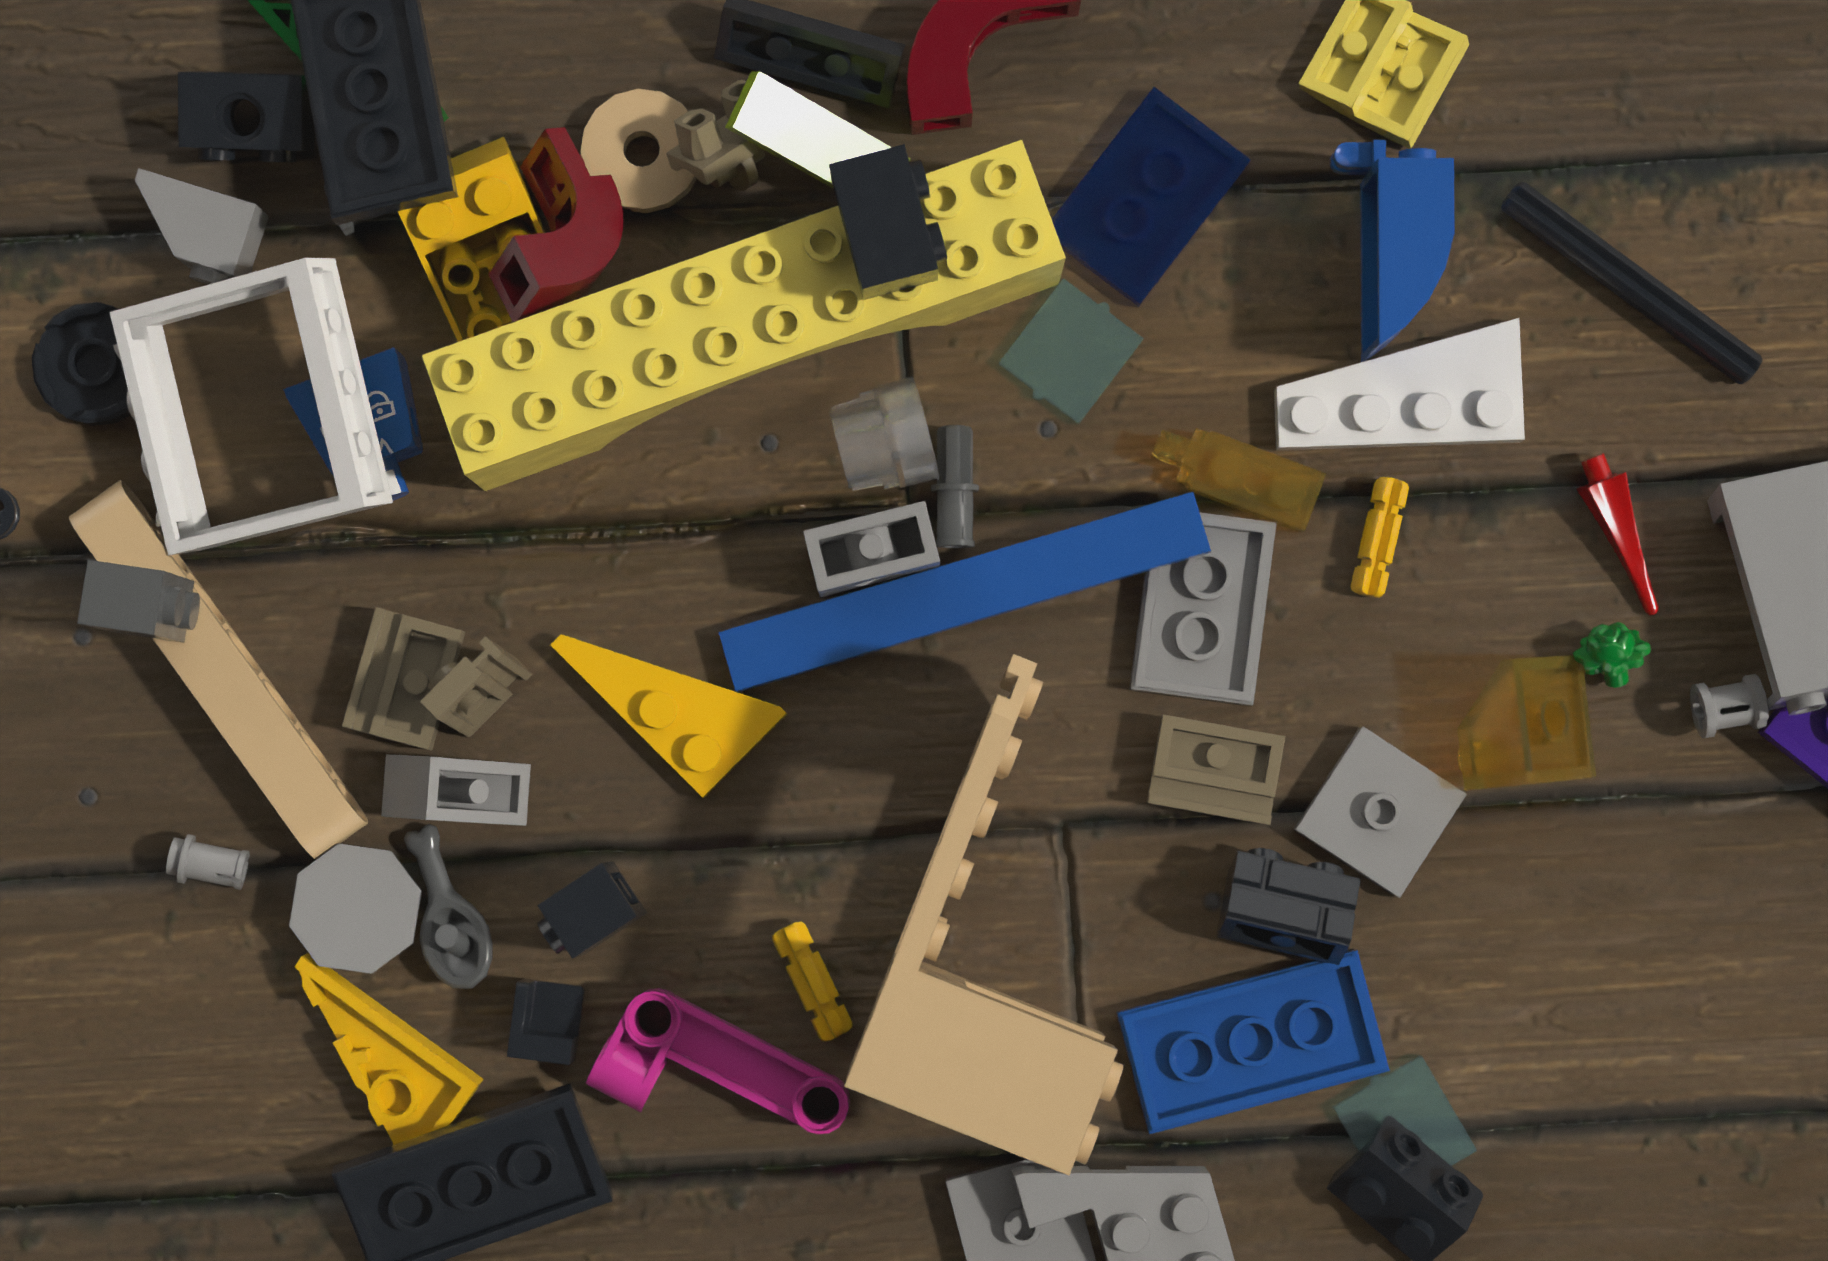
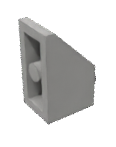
[135,168,269,285]
[381,754,531,826]

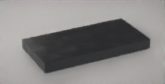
[291,0,458,225]
[332,1083,613,1261]

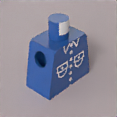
[283,347,423,501]

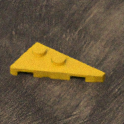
[550,634,787,798]
[294,952,484,1145]

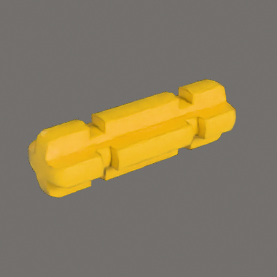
[1351,477,1409,598]
[772,921,853,1042]

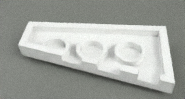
[1274,318,1525,451]

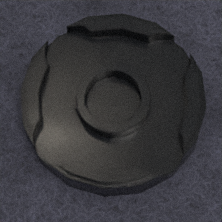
[31,302,131,426]

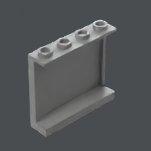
[1707,461,1828,715]

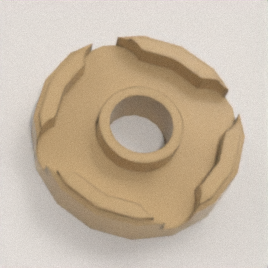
[580,89,697,213]

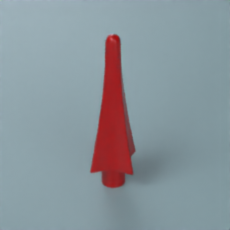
[1576,453,1659,615]

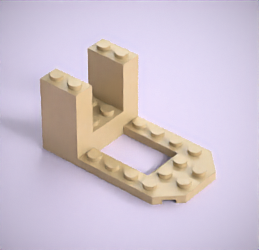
[844,654,1124,1176]

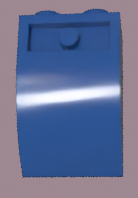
[1329,140,1455,362]

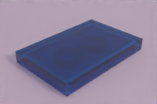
[1052,87,1251,307]

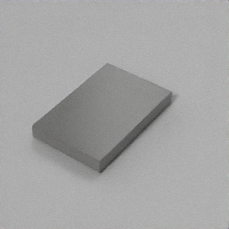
[1129,512,1276,706]

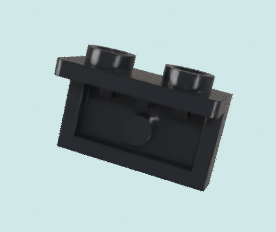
[1327,1115,1483,1261]

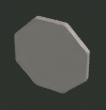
[289,844,421,974]

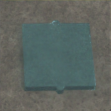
[999,278,1144,424]
[1332,1055,1477,1166]

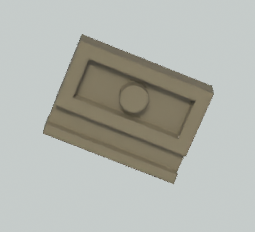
[342,607,466,751]
[420,636,533,738]
[1146,714,1286,825]

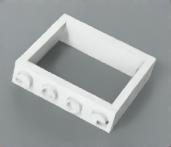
[110,258,393,555]

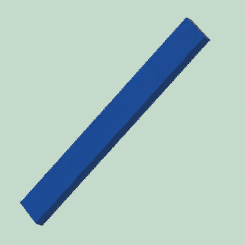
[719,492,1211,692]

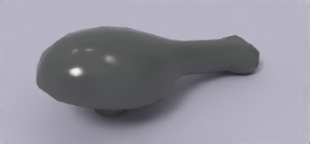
[404,823,493,989]

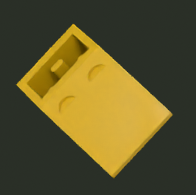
[398,137,546,342]

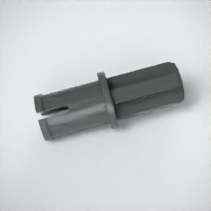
[931,425,979,548]

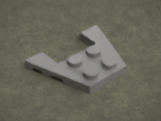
[1010,1166,1235,1261]

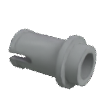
[166,834,250,890]

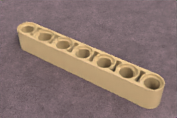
[69,480,368,860]

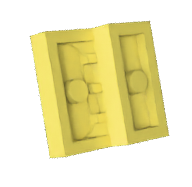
[1298,0,1469,149]

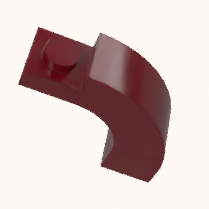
[907,0,1081,135]
[488,127,623,322]

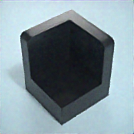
[507,978,585,1065]

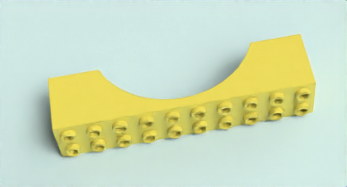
[422,140,1066,491]

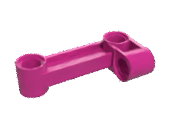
[585,988,850,1134]

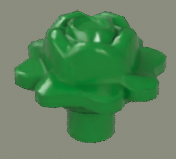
[1573,622,1651,688]

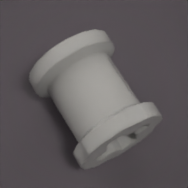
[1690,674,1769,738]

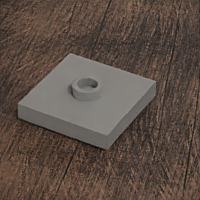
[1293,726,1467,898]
[946,1158,1096,1261]

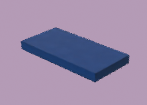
[1116,949,1390,1134]

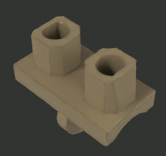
[666,80,765,191]

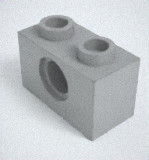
[803,501,940,597]

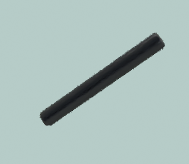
[1501,182,1763,384]

